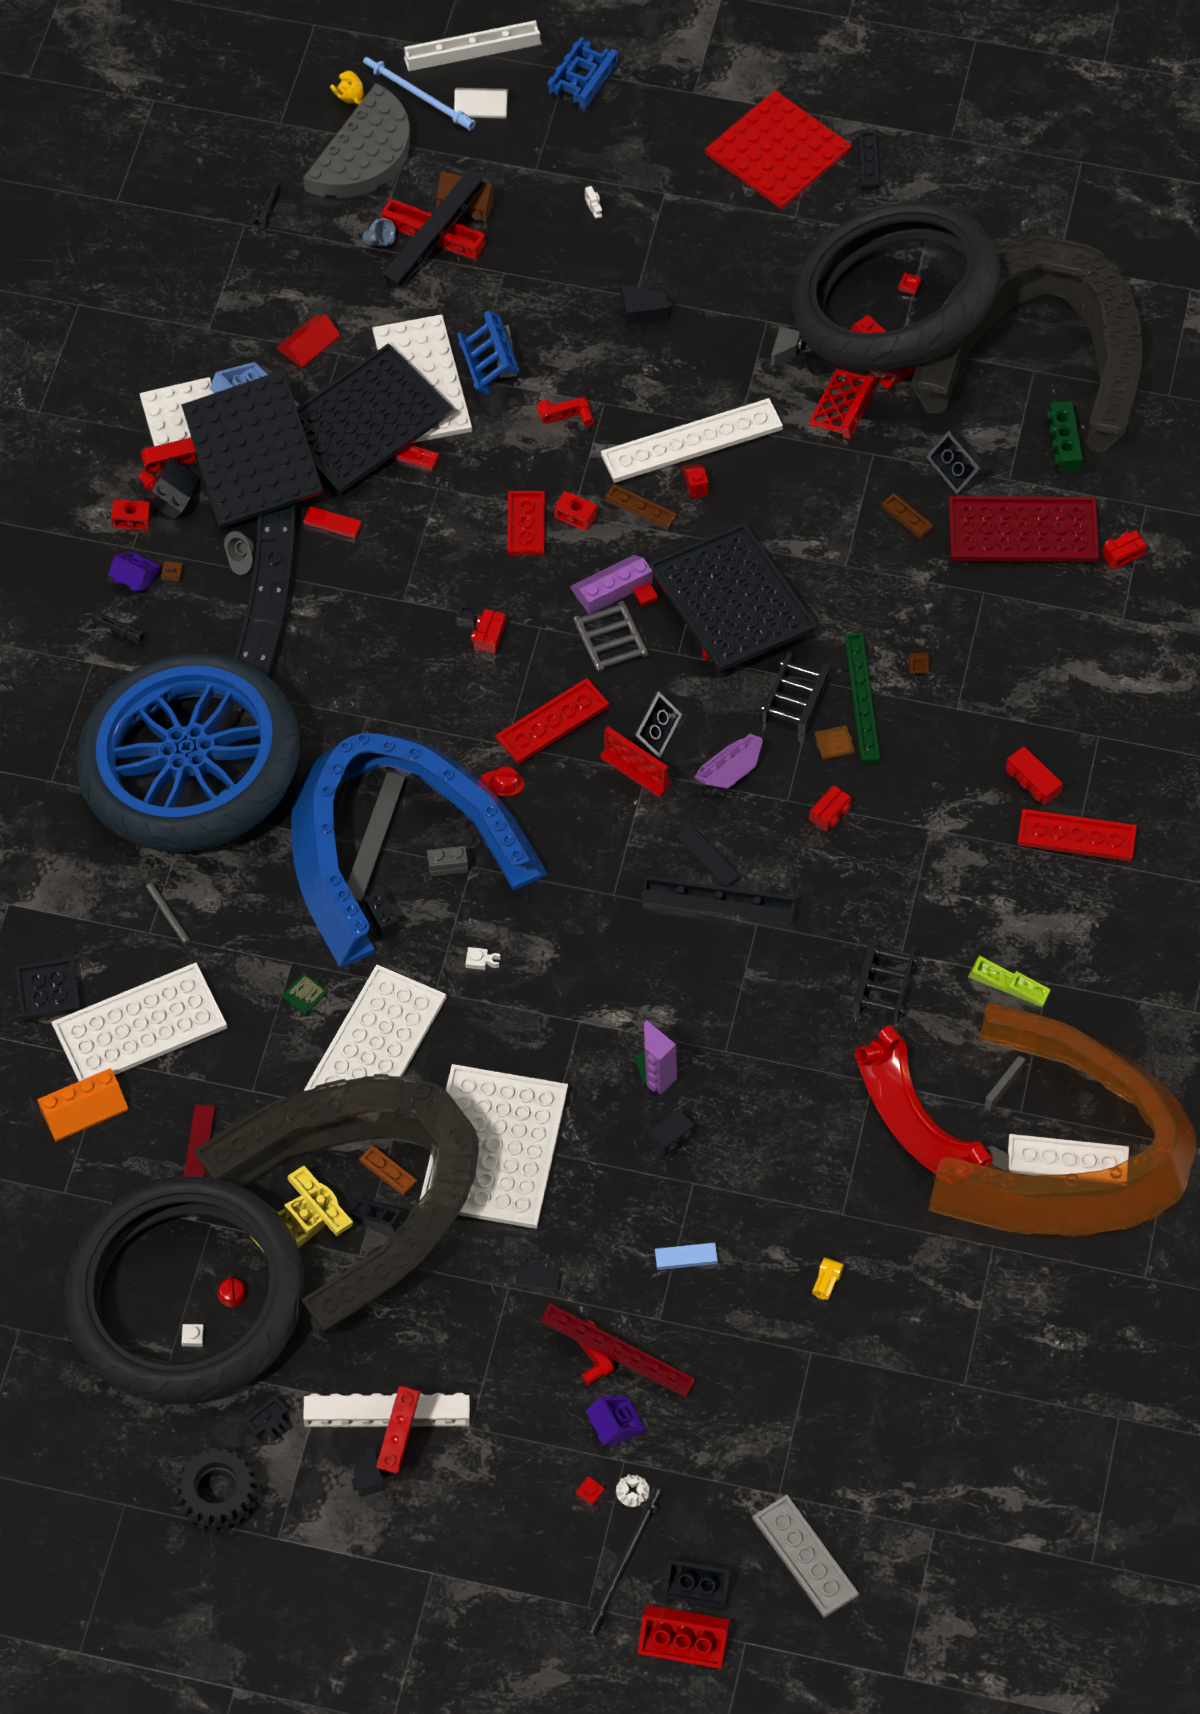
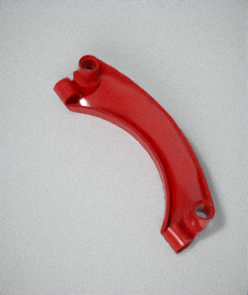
[855,1025,993,1183]

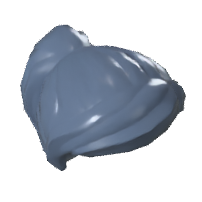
[362,218,396,247]

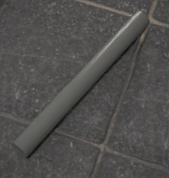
[146,883,190,945]

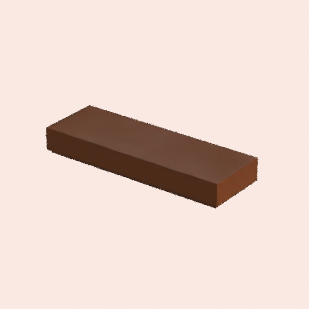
[359,1145,418,1197]

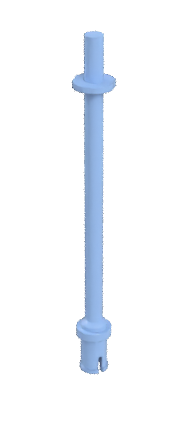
[363,57,475,131]

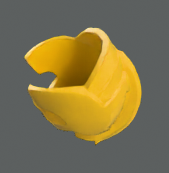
[330,71,365,105]

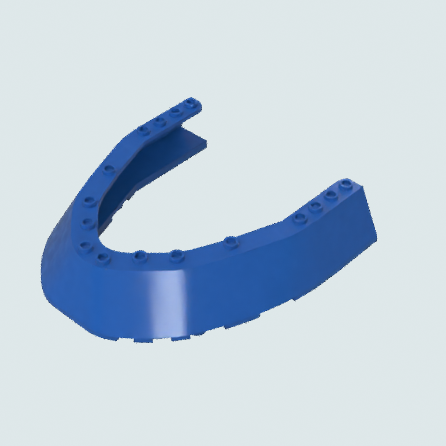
[291,733,548,968]

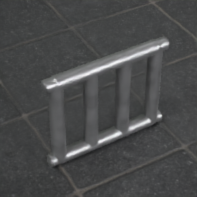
[573,601,649,672]

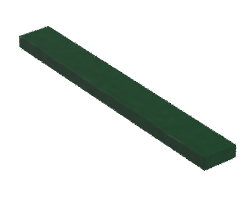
[844,632,880,764]

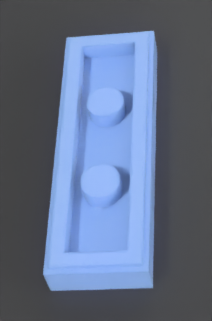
[655,1243,717,1270]

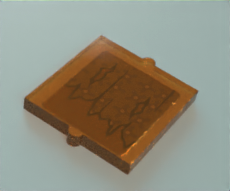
[814,726,854,760]

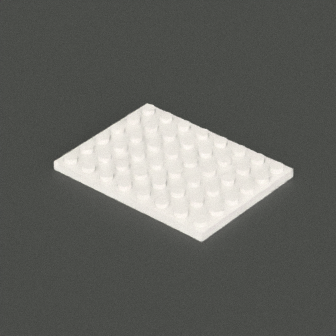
[419,1064,568,1229]

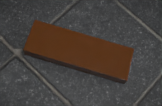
[881,493,933,539]

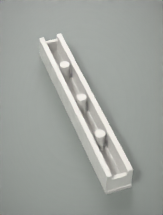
[404,21,541,71]

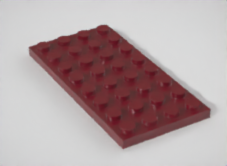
[949,496,1099,562]

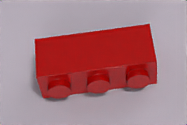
[1006,746,1063,806]

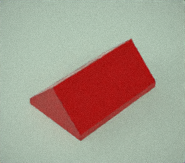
[277,314,340,369]

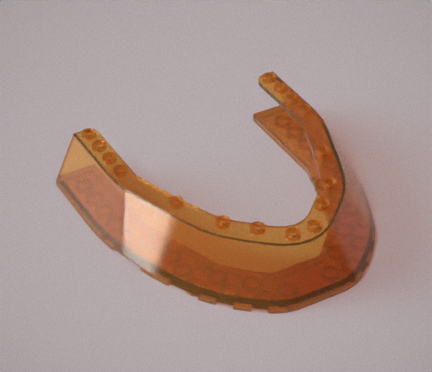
[928,1002,1197,1236]

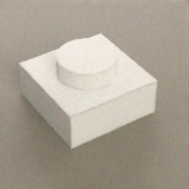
[182,1324,203,1346]

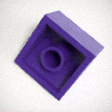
[108,551,162,592]
[586,1396,646,1445]

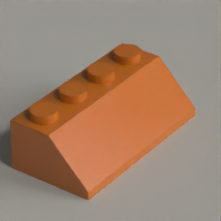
[37,1068,128,1142]

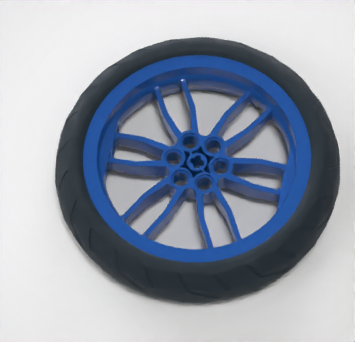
[77,653,300,852]

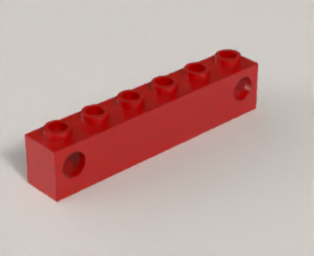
[381,199,485,260]

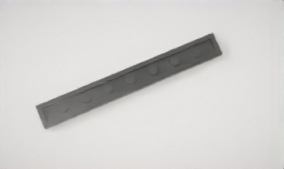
[347,772,405,904]

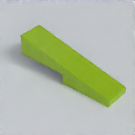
[968,956,1051,1007]

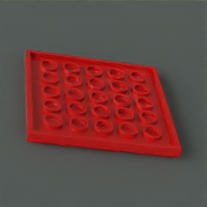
[705,90,852,209]

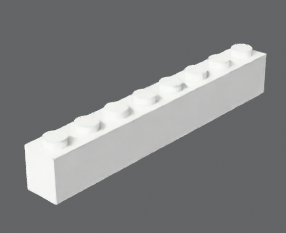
[303,1393,470,1427]

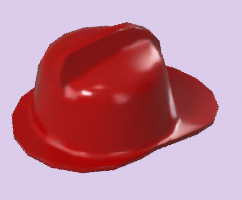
[480,766,524,796]
[217,1276,248,1307]

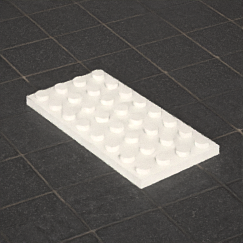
[372,315,472,443]
[52,963,227,1082]
[304,965,446,1124]

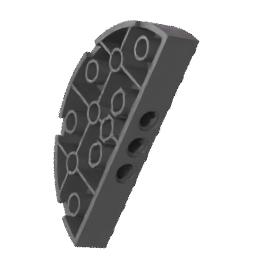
[304,84,410,198]

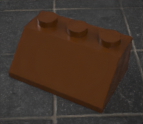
[436,171,493,222]

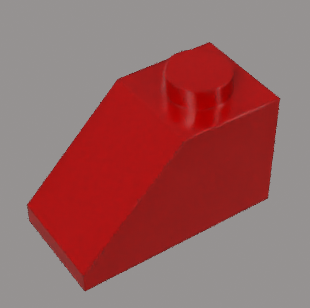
[682,464,708,498]

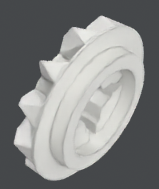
[616,1474,649,1507]

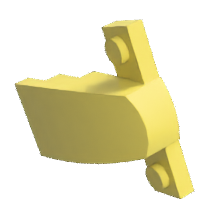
[250,1166,353,1252]

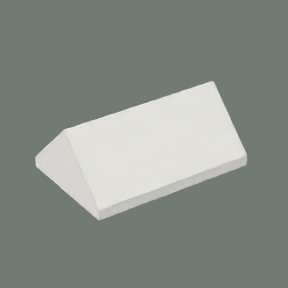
[454,88,508,118]

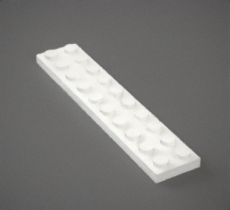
[601,398,783,483]

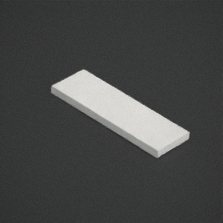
[1006,1134,1129,1185]

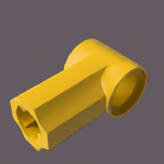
[812,1257,844,1300]

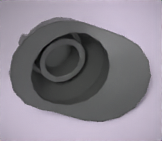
[224,531,254,575]

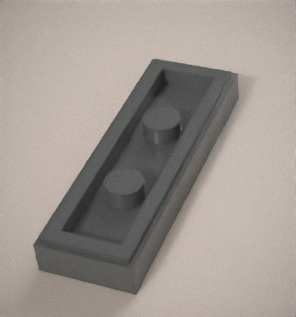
[985,1056,1025,1111]

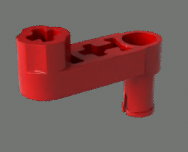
[536,397,594,427]
[577,1320,615,1386]

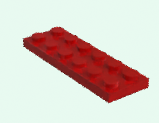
[496,678,609,765]
[1017,809,1137,862]

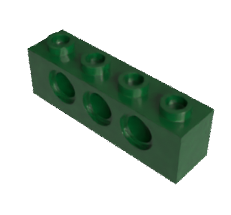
[1047,401,1083,472]

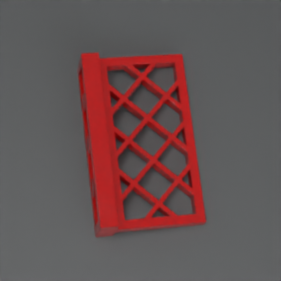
[809,369,877,439]
[600,727,672,798]

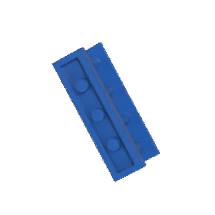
[457,310,519,395]

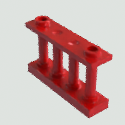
[376,1386,421,1473]

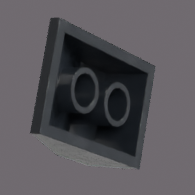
[144,457,200,520]

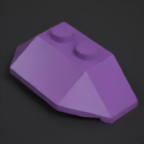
[694,733,763,788]

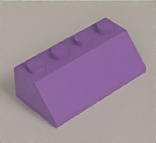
[570,555,653,614]
[644,1020,677,1095]

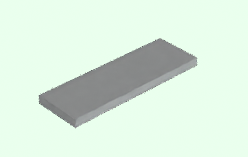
[752,1495,859,1618]

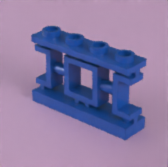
[547,37,618,109]

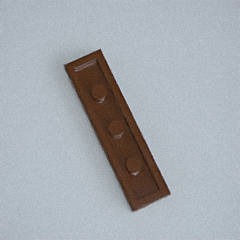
[605,484,677,530]

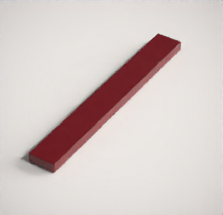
[540,1303,695,1397]

